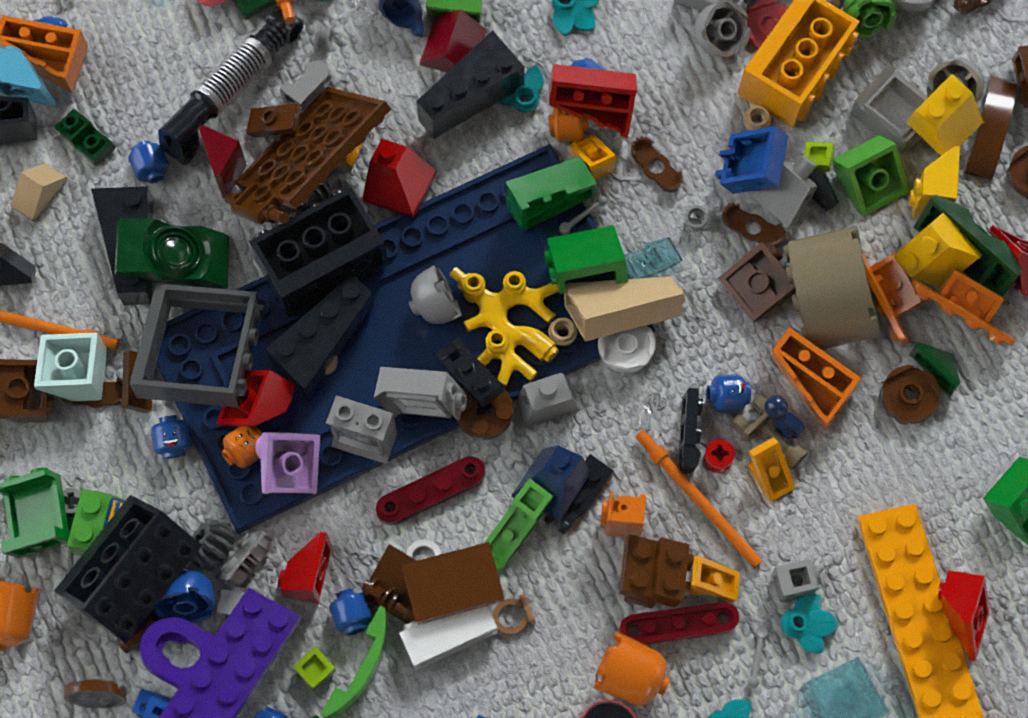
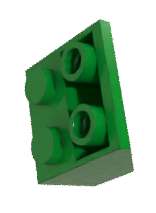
[983,456,1028,545]

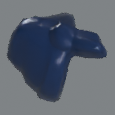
[379,0,424,37]

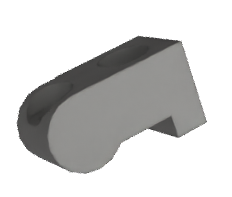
[280,60,331,113]

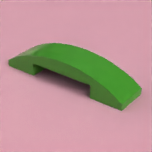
[484,478,554,574]
[321,606,388,718]

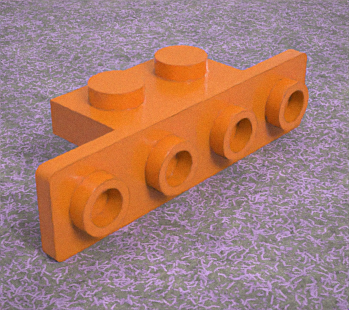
[862,252,924,345]
[911,268,1015,346]

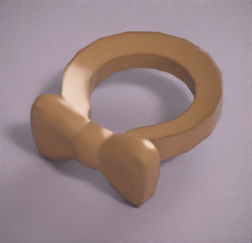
[492,594,536,635]

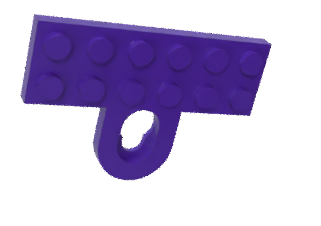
[140,587,301,718]

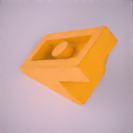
[569,133,617,180]
[747,437,795,502]
[690,556,740,602]

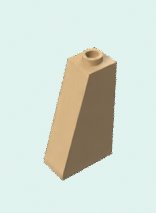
[564,276,685,342]

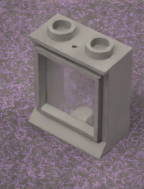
[850,64,928,154]
[374,367,467,420]
[326,396,397,464]

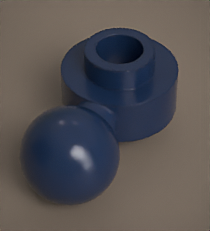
[764,395,805,439]

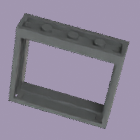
[130,283,264,407]

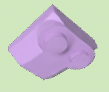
[256,432,320,494]

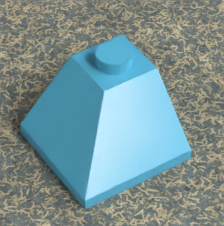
[0,46,56,107]

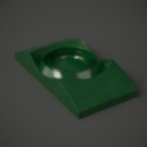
[913,195,1022,297]
[114,218,229,289]

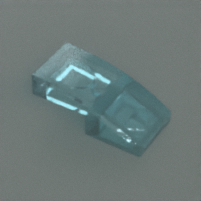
[624,237,682,279]

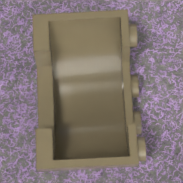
[784,225,881,350]

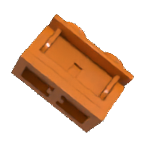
[600,491,646,537]

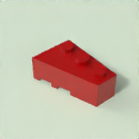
[549,64,637,139]

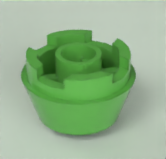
[843,0,897,39]

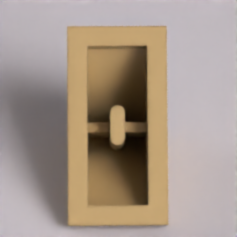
[10,163,68,222]

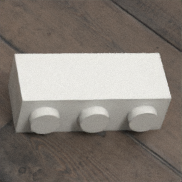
[399,606,498,671]

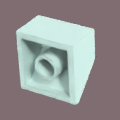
[34,332,107,401]

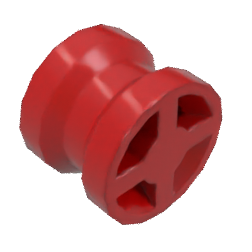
[703,439,735,474]

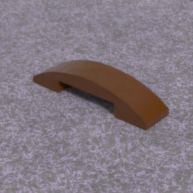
[965,76,1018,181]

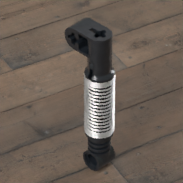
[158,7,304,165]

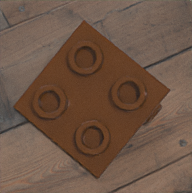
[361,544,417,624]

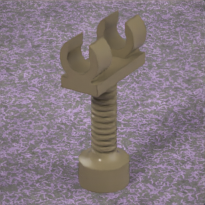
[731,395,808,470]

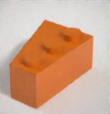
[0,15,88,94]
[771,327,861,430]

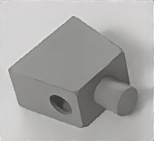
[748,155,817,227]
[517,373,578,428]

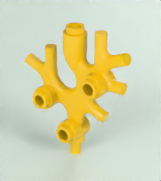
[449,267,559,387]

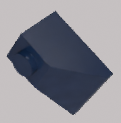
[511,445,591,521]

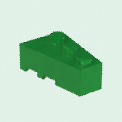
[506,156,597,232]

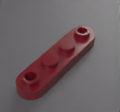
[376,456,485,525]
[619,601,740,645]

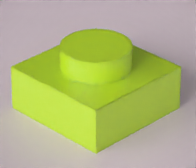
[804,142,835,172]
[293,646,336,690]

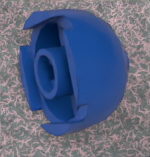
[154,567,216,623]

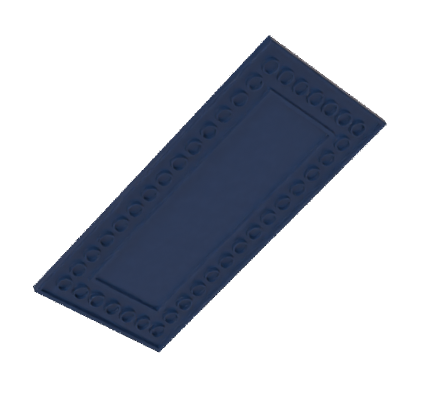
[142,144,655,535]

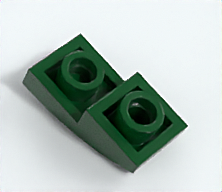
[54,109,116,166]

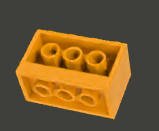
[737,0,860,128]

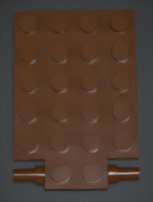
[225,87,391,224]

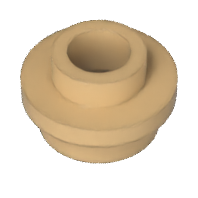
[743,106,771,131]
[548,318,577,346]

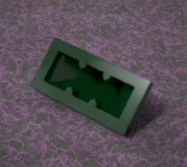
[910,342,960,396]

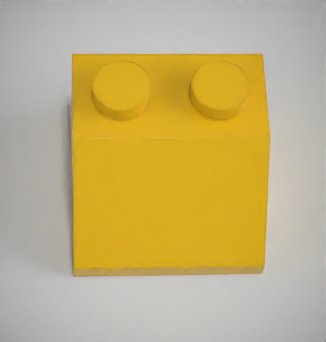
[905,74,983,156]
[908,146,960,218]
[892,212,982,288]

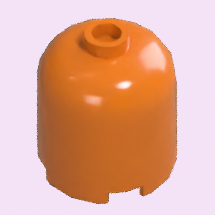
[0,581,41,652]
[592,631,670,706]

